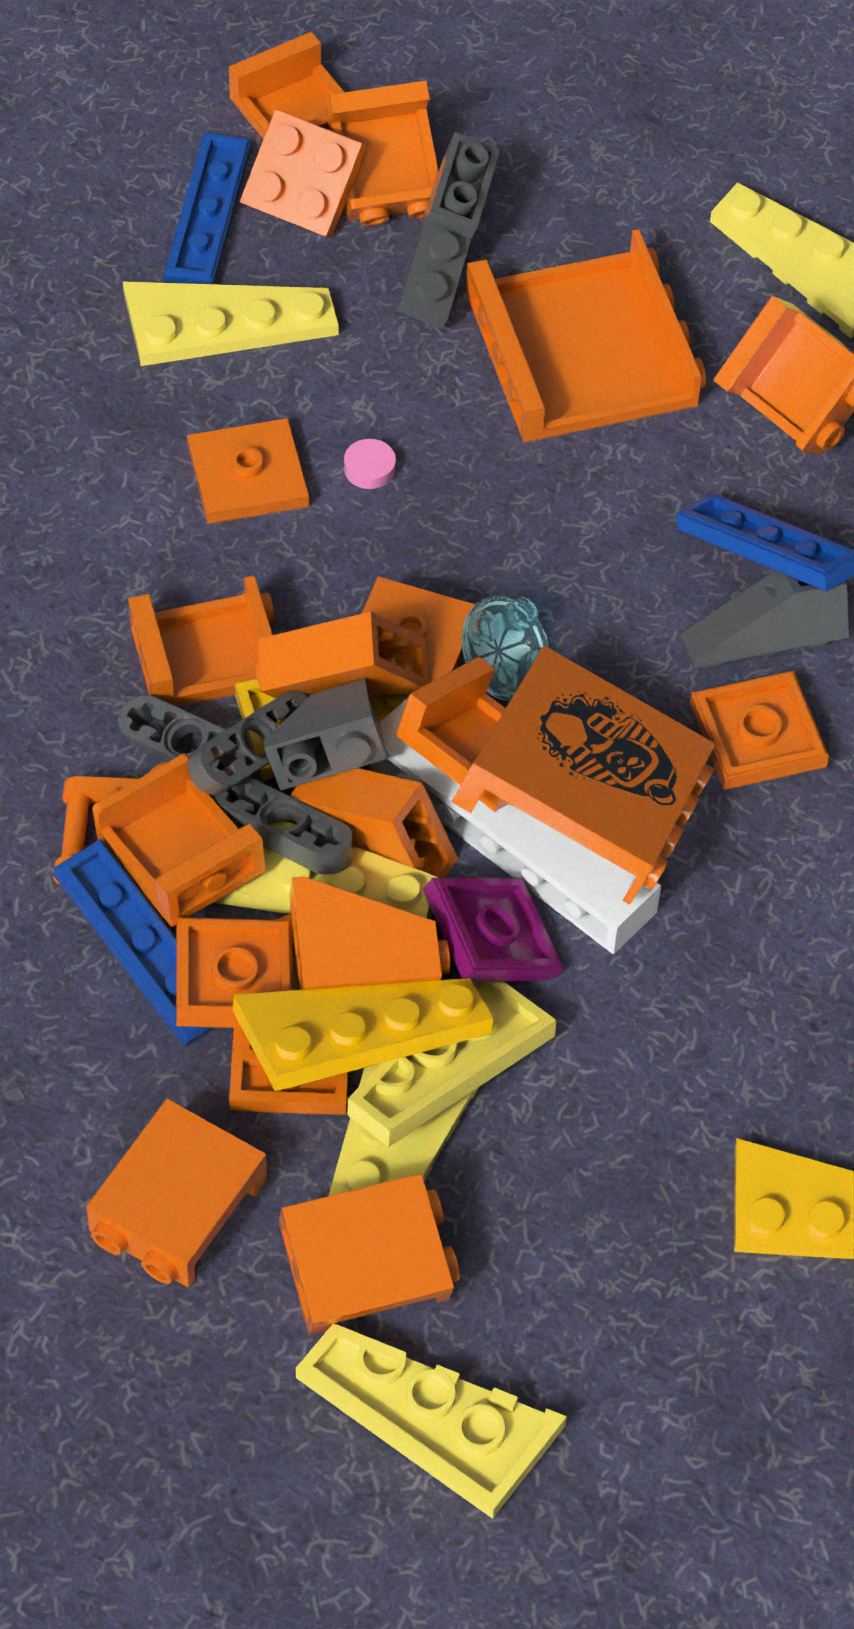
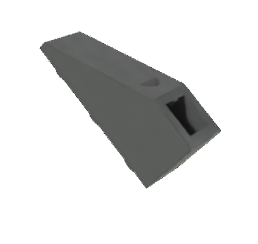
[680,570,849,669]

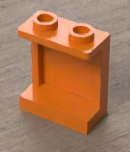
[229,32,344,140]
[325,81,438,226]
[713,296,854,456]
[128,575,275,707]
[396,657,509,812]
[92,753,266,927]
[86,1099,267,1288]
[278,1173,460,1336]

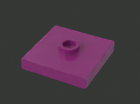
[423,878,564,982]

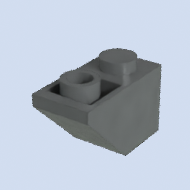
[263,678,387,791]

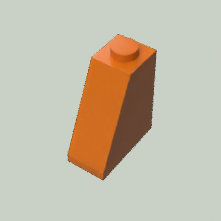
[255,612,429,698]
[290,768,458,878]
[289,876,450,990]

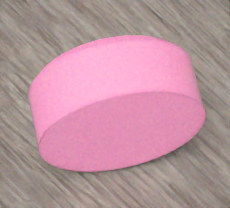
[344,439,396,489]

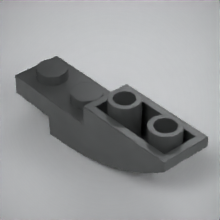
[396,132,500,329]

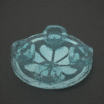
[462,595,549,701]

